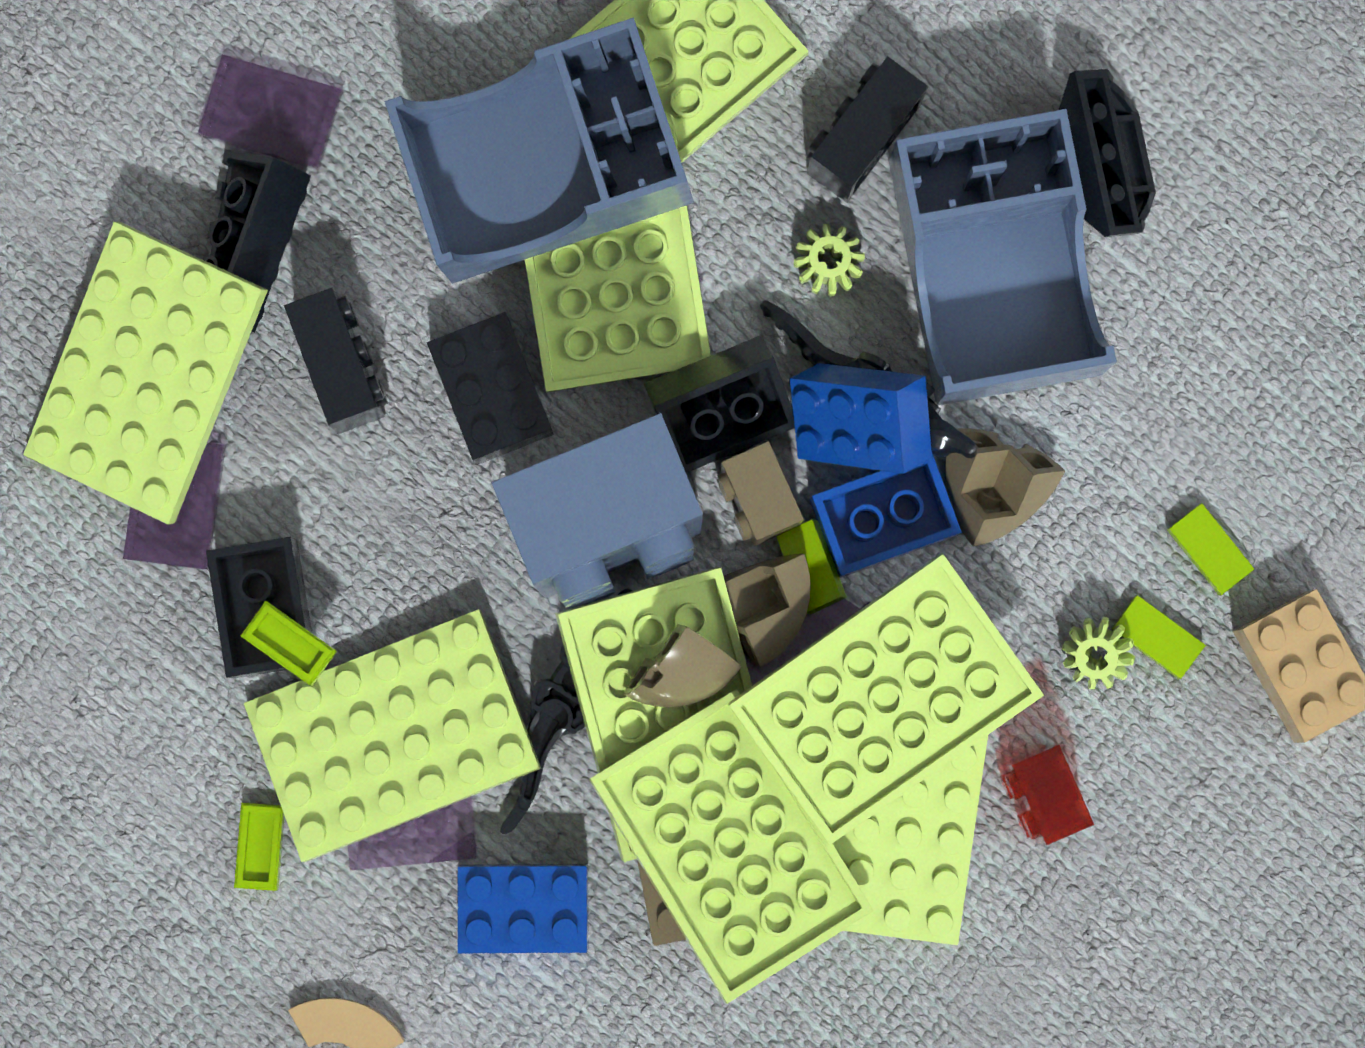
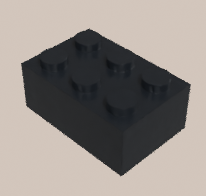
[806,56,928,203]
[284,288,388,434]
[426,312,554,465]
[643,335,795,473]
[206,536,312,679]

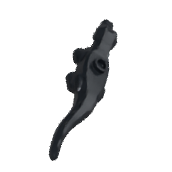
[760,300,977,458]
[500,588,633,834]

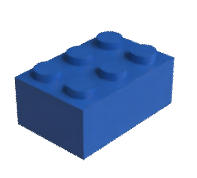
[790,363,932,474]
[810,454,962,578]
[458,864,589,954]

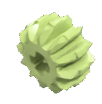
[793,224,865,296]
[1062,617,1135,690]

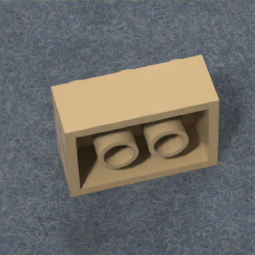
[1232,589,1365,743]

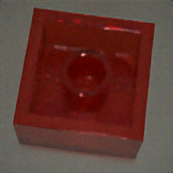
[1000,745,1094,845]

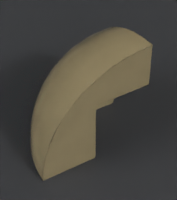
[946,428,1065,547]
[724,554,811,667]
[623,624,741,708]

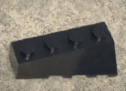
[202,149,311,333]

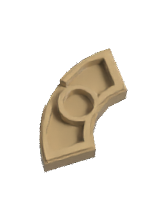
[288,997,405,1048]

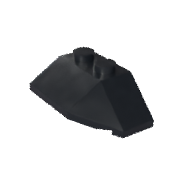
[1059,69,1156,237]

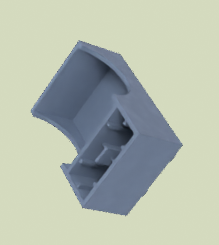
[384,17,694,284]
[889,109,1117,406]
[491,413,703,609]

